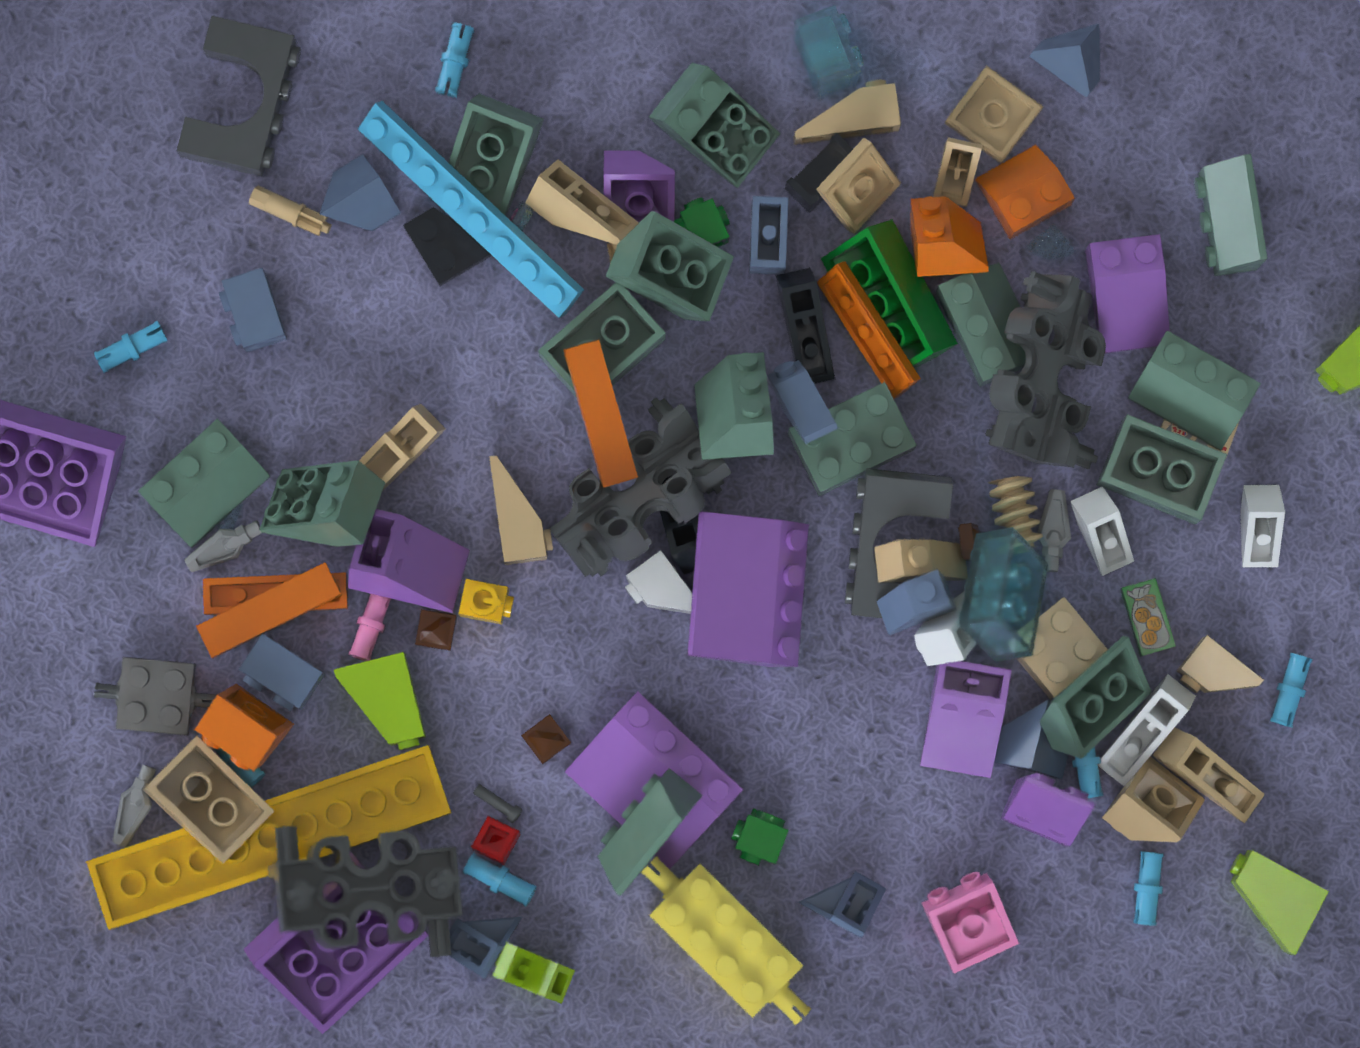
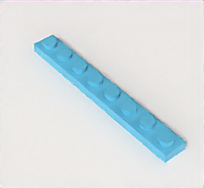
[358,101,584,318]

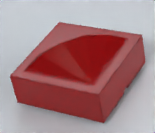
[471,816,521,865]

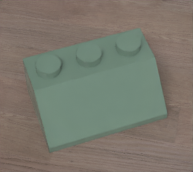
[1194,154,1268,276]
[606,211,734,321]
[935,262,1026,387]
[1128,331,1261,451]
[694,352,774,460]
[138,418,271,548]
[1040,635,1152,759]
[598,768,703,896]

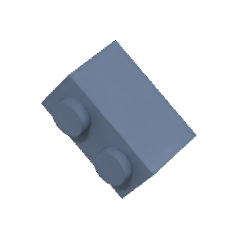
[749,196,789,275]
[219,268,287,352]
[238,633,325,712]

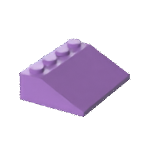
[0,400,126,547]
[688,512,809,667]
[565,691,743,869]
[243,851,428,1034]

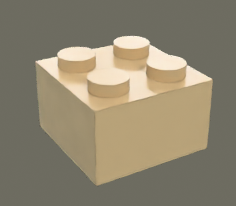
[1005,597,1108,700]

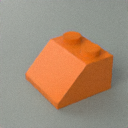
[975,145,1075,240]
[910,196,989,277]
[195,684,294,771]

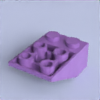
[348,509,470,613]
[920,661,1012,778]
[1000,772,1095,847]

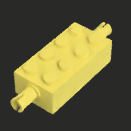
[641,856,811,1025]

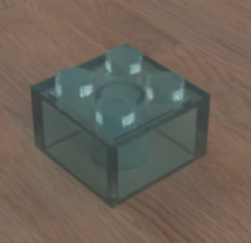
[792,5,864,100]

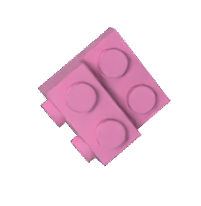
[922,872,1019,974]

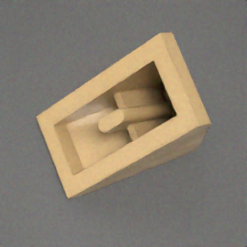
[933,137,982,207]

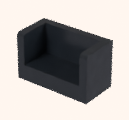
[785,133,853,214]

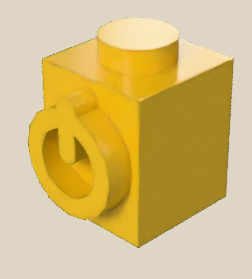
[459,579,514,625]

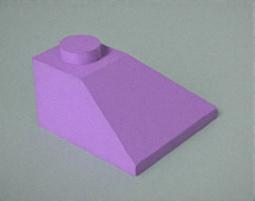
[604,151,675,223]

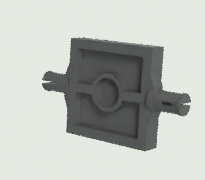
[94,657,218,735]

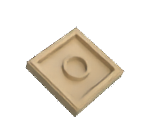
[945,66,1043,164]
[816,138,901,234]

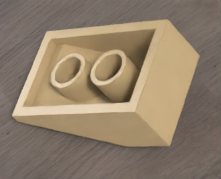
[143,736,274,863]

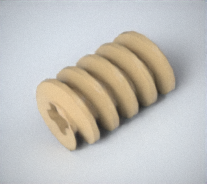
[988,476,1043,553]

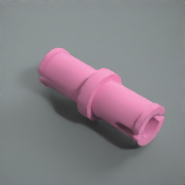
[348,594,391,661]

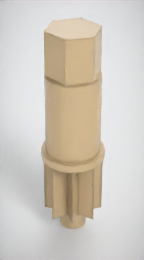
[249,185,332,236]

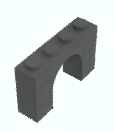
[176,16,301,177]
[845,468,953,623]

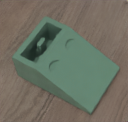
[649,63,781,188]
[259,460,385,547]

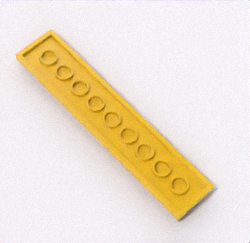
[86,745,452,930]

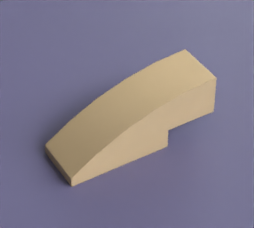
[359,404,446,490]

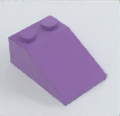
[1085,234,1170,353]

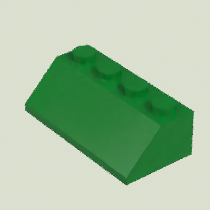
[820,219,958,368]

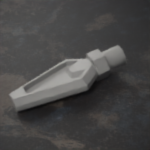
[1037,489,1071,572]
[184,520,262,572]
[112,764,156,847]

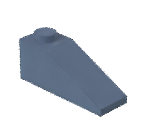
[767,360,838,444]

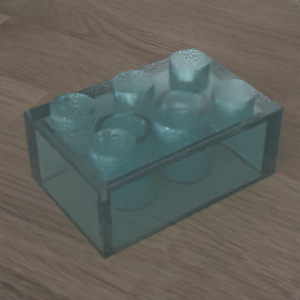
[959,527,1048,662]

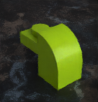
[493,942,575,1004]

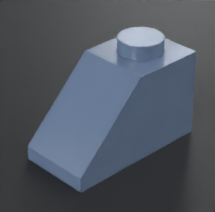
[877,569,957,635]

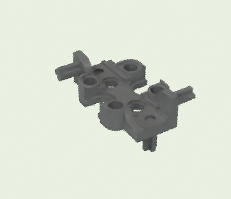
[985,271,1106,469]
[549,398,732,577]
[268,826,463,957]

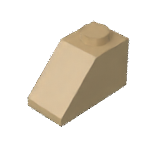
[1176,635,1264,693]

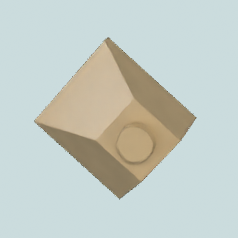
[1102,756,1205,842]

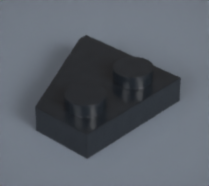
[403,207,492,286]

